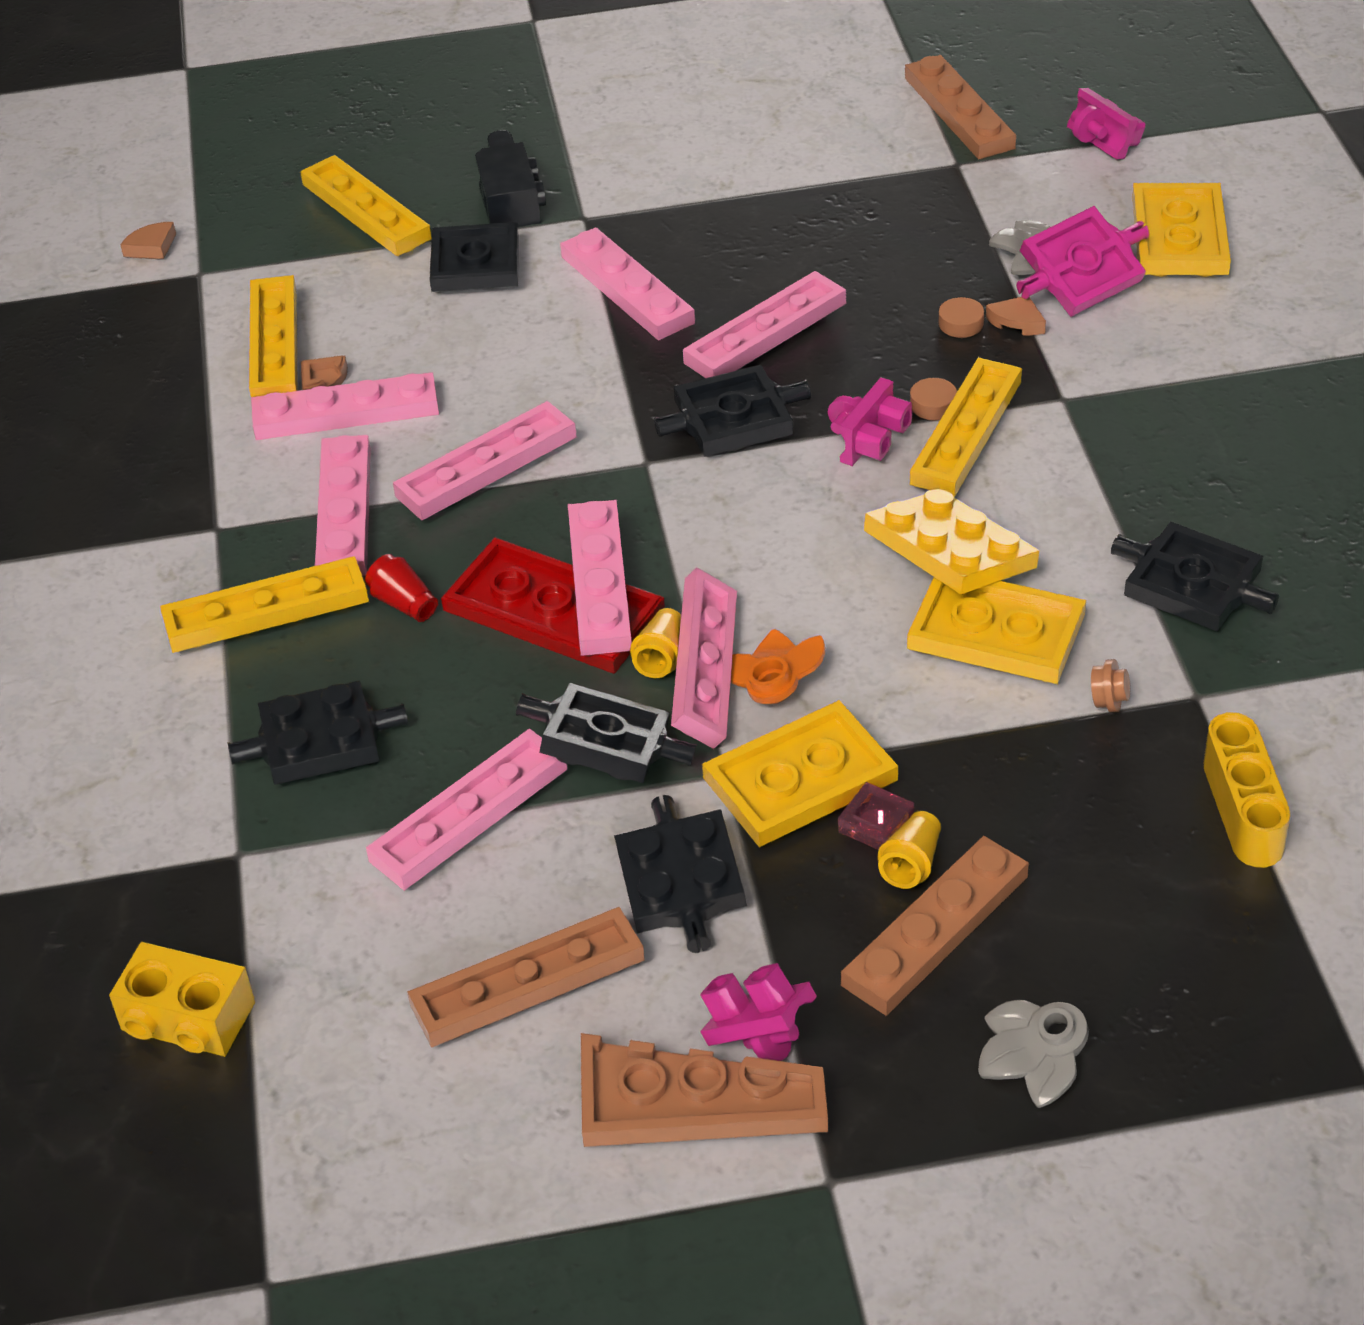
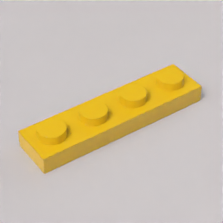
[300,155,432,256]
[249,275,298,397]
[910,357,1022,497]
[160,556,369,653]

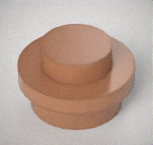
[1091,659,1130,712]

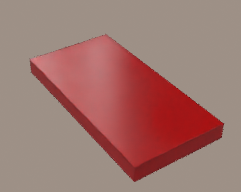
[441,537,665,674]

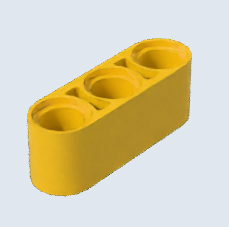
[1203,712,1290,868]

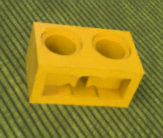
[109,942,255,1057]

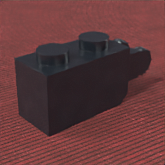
[475,130,546,227]

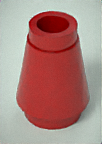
[365,554,438,622]

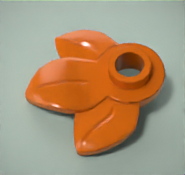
[730,629,826,704]

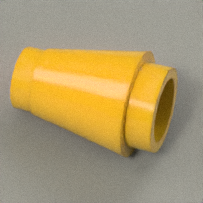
[630,608,681,678]
[878,811,941,889]

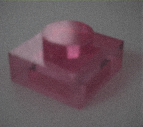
[838,782,914,850]

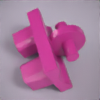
[1067,88,1145,159]
[828,377,912,466]
[700,963,817,1061]

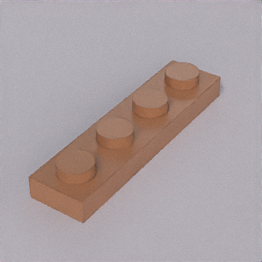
[905,55,1016,160]
[841,836,1029,1016]
[407,907,645,1048]

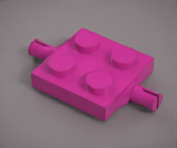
[1016,206,1149,317]

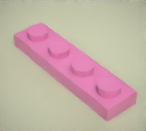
[560,227,695,341]
[683,271,846,378]
[251,372,439,440]
[393,401,577,520]
[315,435,371,576]
[568,500,632,656]
[671,567,737,749]
[366,728,567,891]

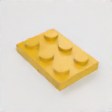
[1132,183,1231,277]
[864,489,1039,594]
[907,577,1086,684]
[702,700,898,847]

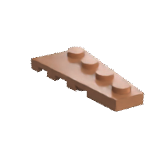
[581,1033,828,1147]

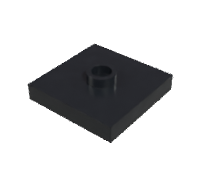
[429,222,519,292]

